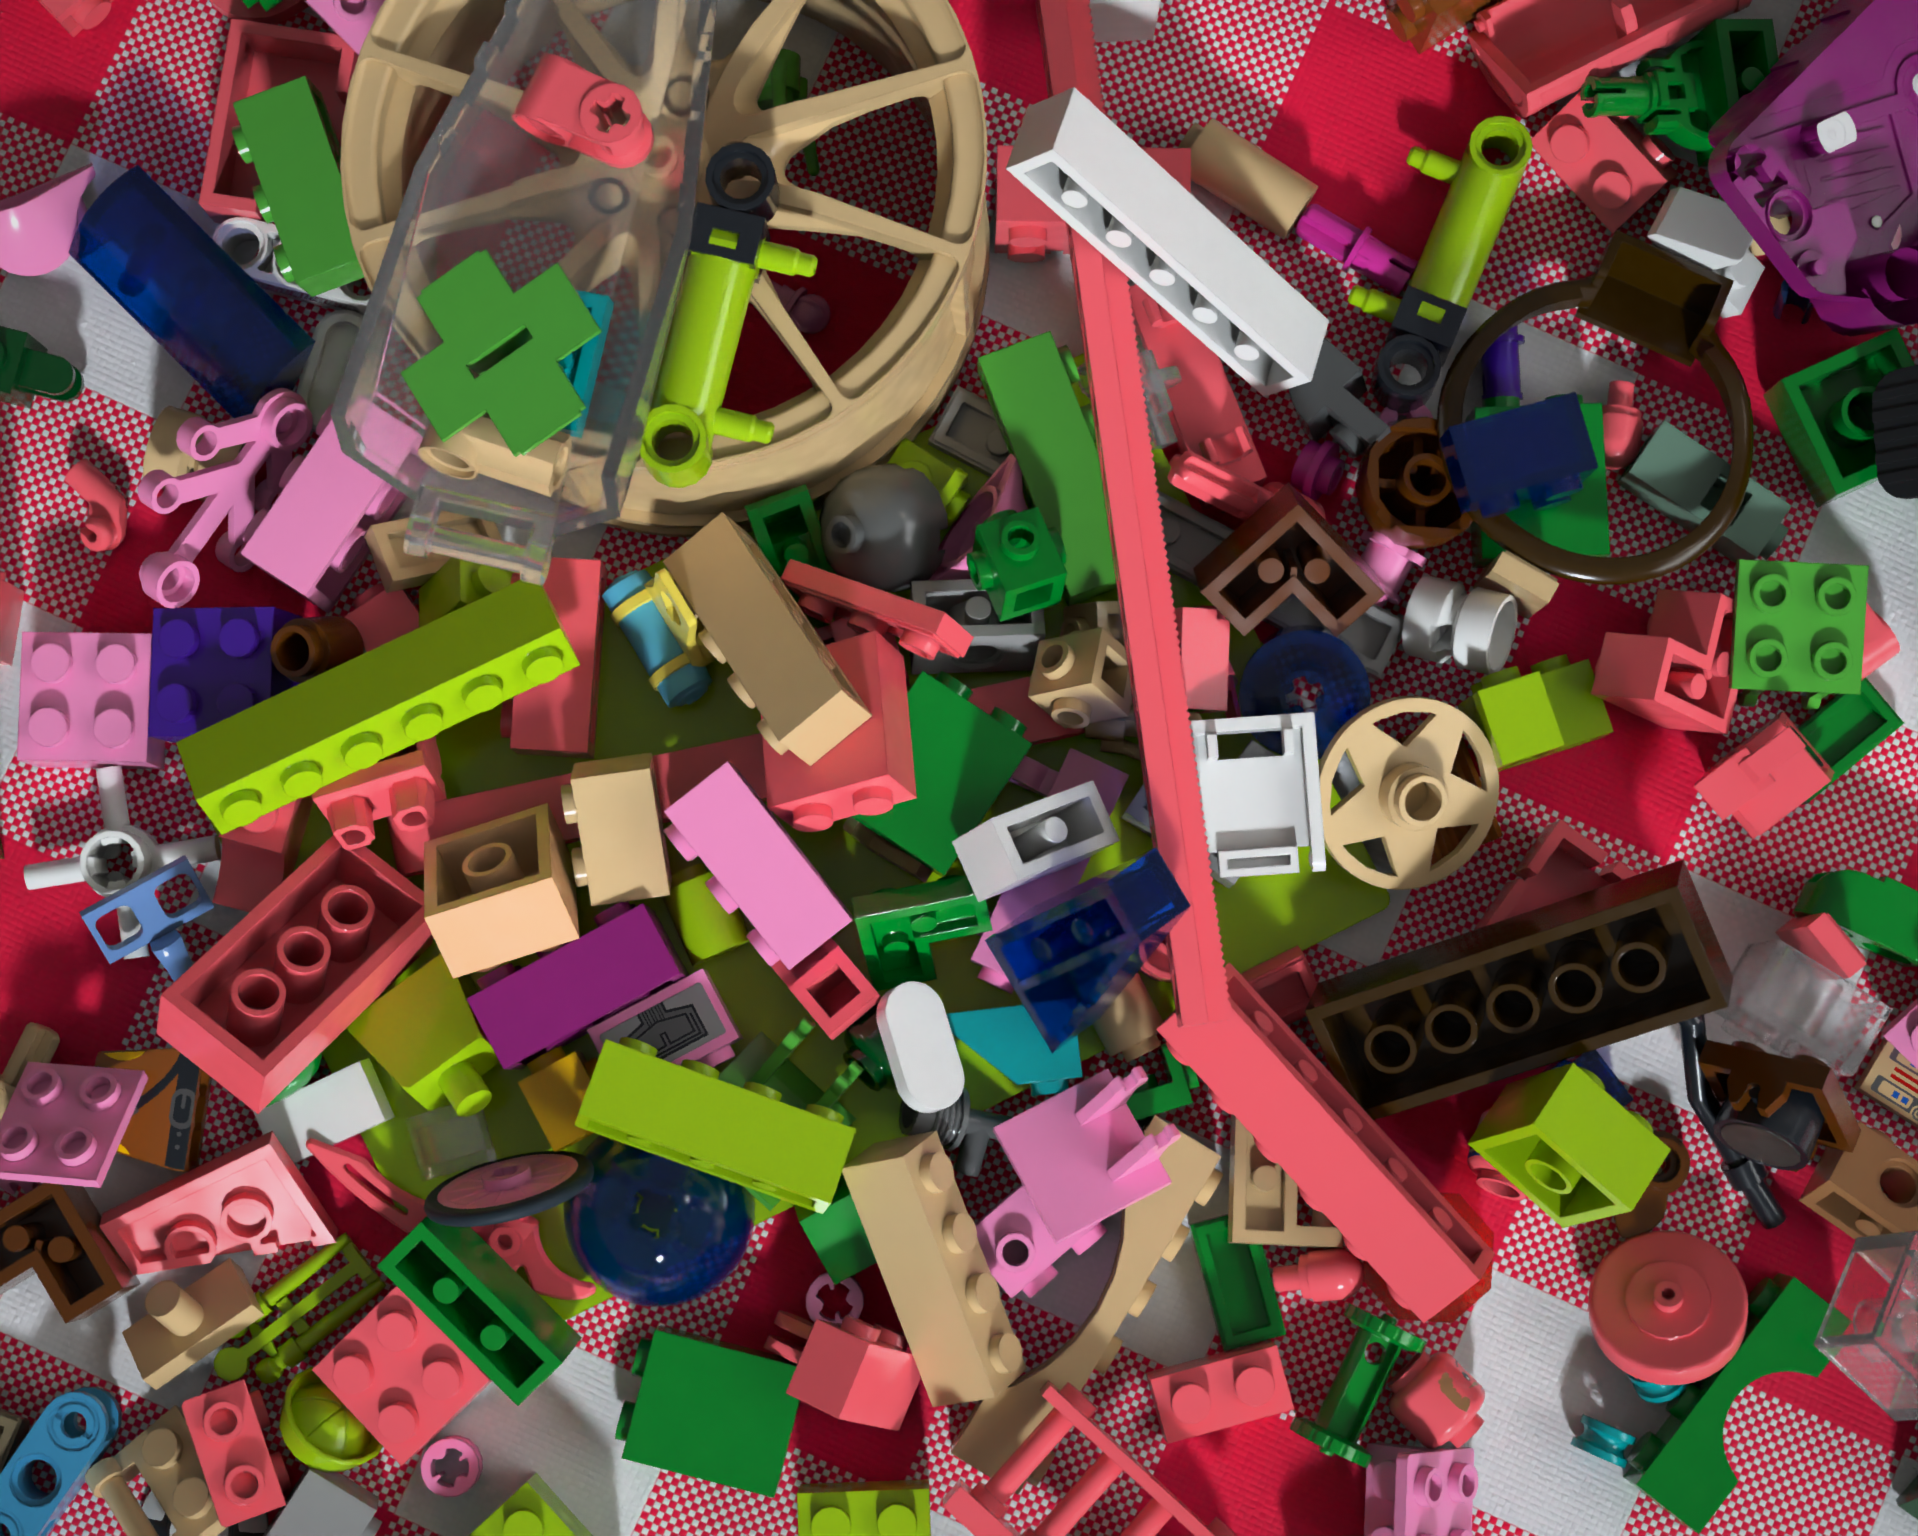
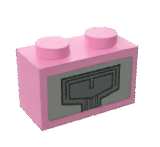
[587,968,743,1068]

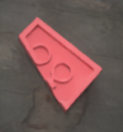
[99,1131,339,1275]

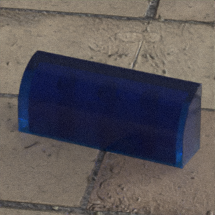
[69,164,316,418]

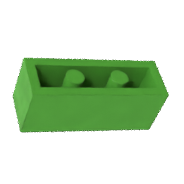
[232,76,364,297]

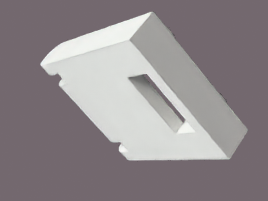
[1189,712,1326,878]

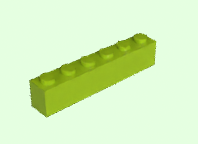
[176,573,580,835]

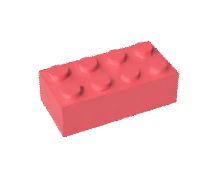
[156,835,434,1114]

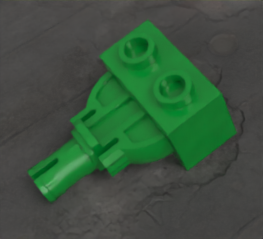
[1580,19,1779,167]

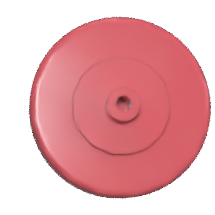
[1588,1230,1748,1385]

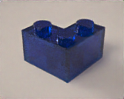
[1439,392,1598,518]

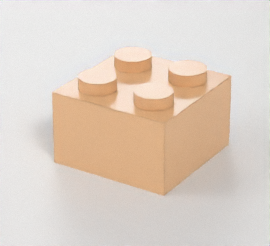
[424,803,580,979]

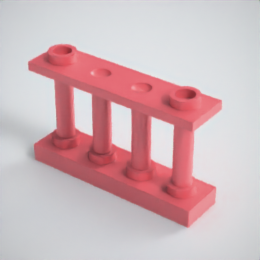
[943,1380,1237,1536]

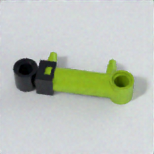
[1348,115,1533,414]
[636,143,818,488]

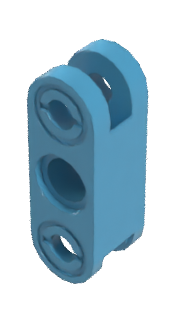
[0,1387,122,1536]

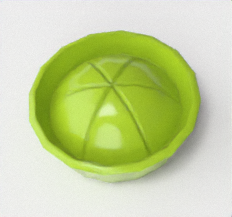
[279,1367,383,1473]

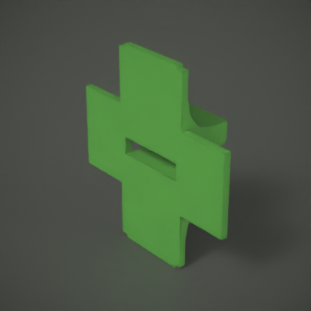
[401,249,602,457]

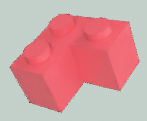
[1591,589,1739,735]

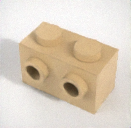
[561,752,672,906]

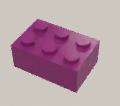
[467,901,689,1070]

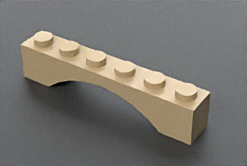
[951,1115,1223,1495]

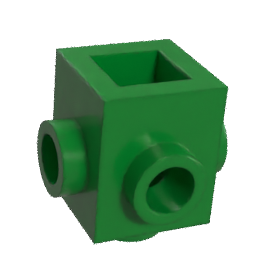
[966,506,1067,622]

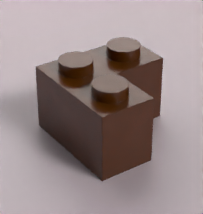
[1193,482,1385,637]
[0,1183,141,1323]

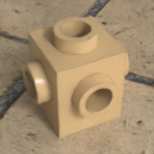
[1028,627,1132,729]

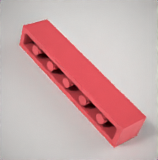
[1156,962,1495,1324]

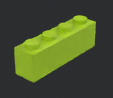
[574,1037,856,1214]

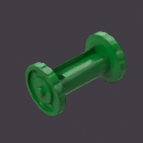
[1289,1303,1427,1468]

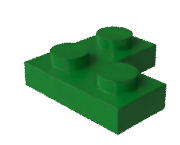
[851,875,993,991]

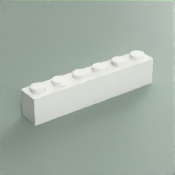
[1006,87,1329,397]

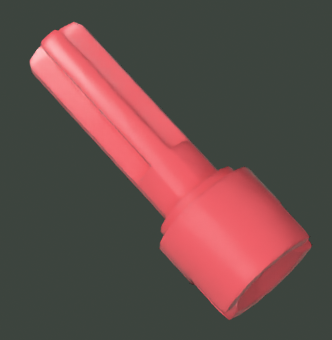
[1167,451,1325,521]

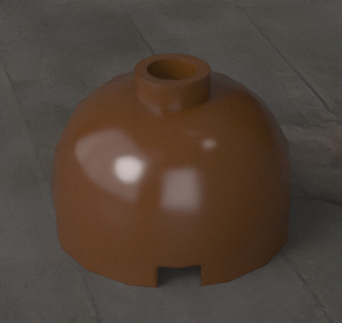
[1355,417,1489,550]

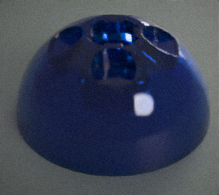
[563,1135,755,1307]

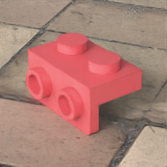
[1531,91,1679,234]
[181,1379,291,1527]

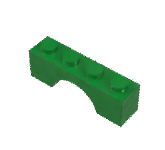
[1623,1273,1857,1534]

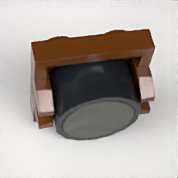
[1698,1040,1861,1172]

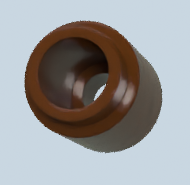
[270,616,364,683]

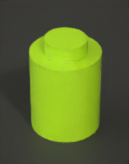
[662,862,750,966]

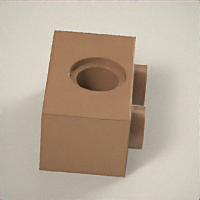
[1799,1121,1918,1275]

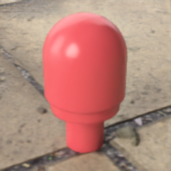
[1602,380,1643,470]
[1272,1248,1365,1302]

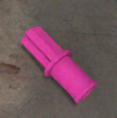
[1295,204,1418,297]

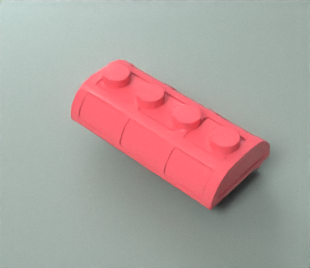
[1468,0,1752,118]

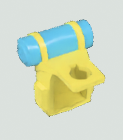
[602,568,716,708]

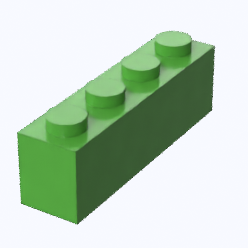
[977,331,1117,607]

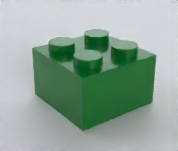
[1763,328,1915,508]

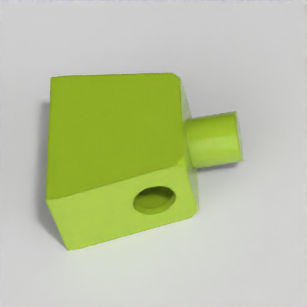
[347,953,500,1117]

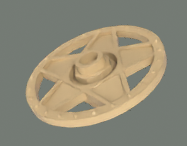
[1319,696,1499,890]

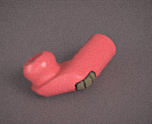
[65,458,128,552]

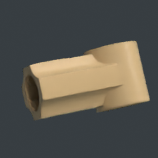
[418,413,572,497]

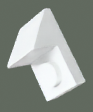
[1647,187,1765,319]

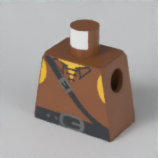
[95,1048,212,1172]

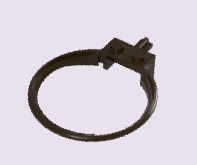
[1437,230,1754,585]

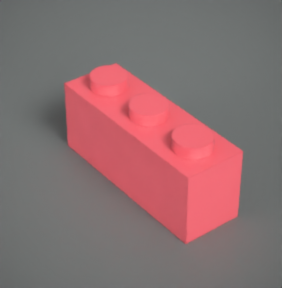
[500,555,607,759]

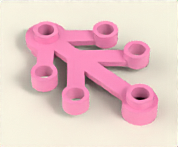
[138,388,313,608]

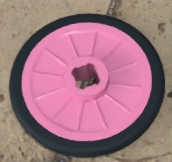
[424,1151,594,1227]

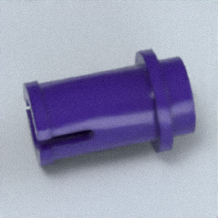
[1481,325,1525,400]

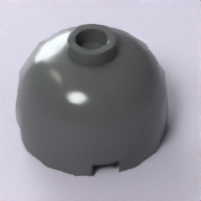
[819,463,948,592]

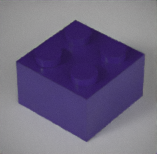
[148,607,305,743]

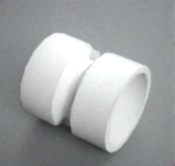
[1402,575,1517,675]

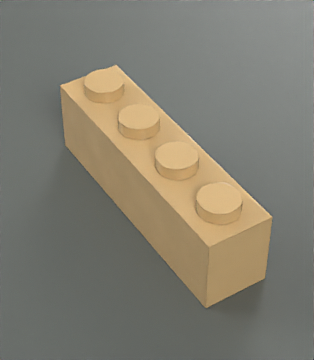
[663,512,872,766]
[842,1130,1027,1407]

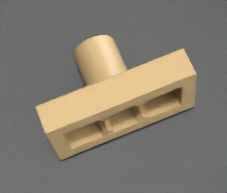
[122,1258,264,1390]

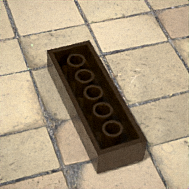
[1305,859,1733,1120]

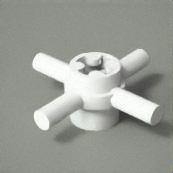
[24,766,221,960]

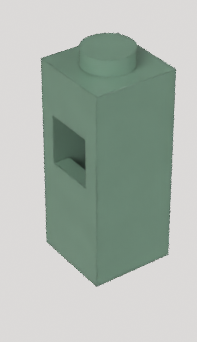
[1617,420,1792,563]

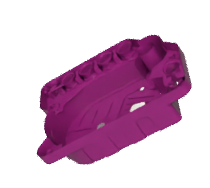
[1708,0,1918,337]

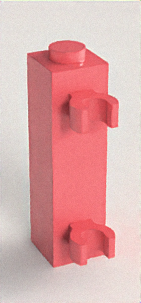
[1128,284,1267,513]

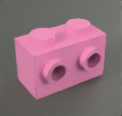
[975,1183,1108,1299]

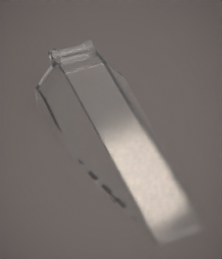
[331,0,718,586]

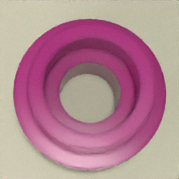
[1291,440,1345,501]

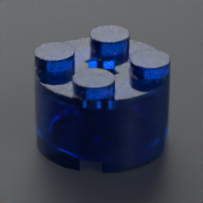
[1239,625,1371,759]

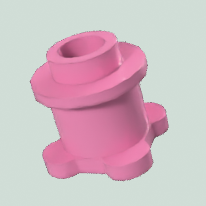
[1360,530,1427,608]

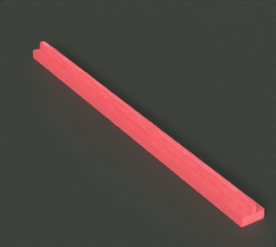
[1036,0,1231,1028]

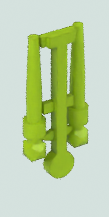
[214,1232,386,1384]

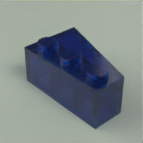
[985,848,1191,1054]

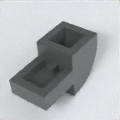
[1289,337,1391,458]

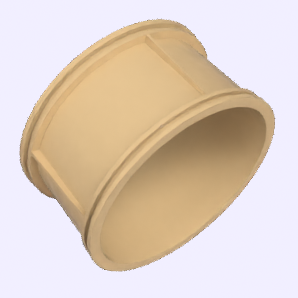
[340,0,990,537]

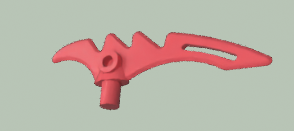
[306,1138,596,1300]

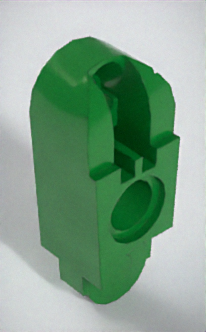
[1792,869,1918,967]

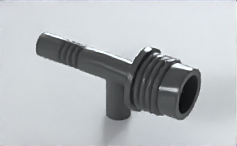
[899,1088,1013,1177]

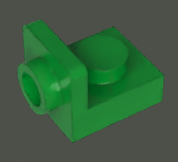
[1126,1043,1200,1120]

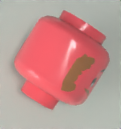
[1387,1350,1485,1449]

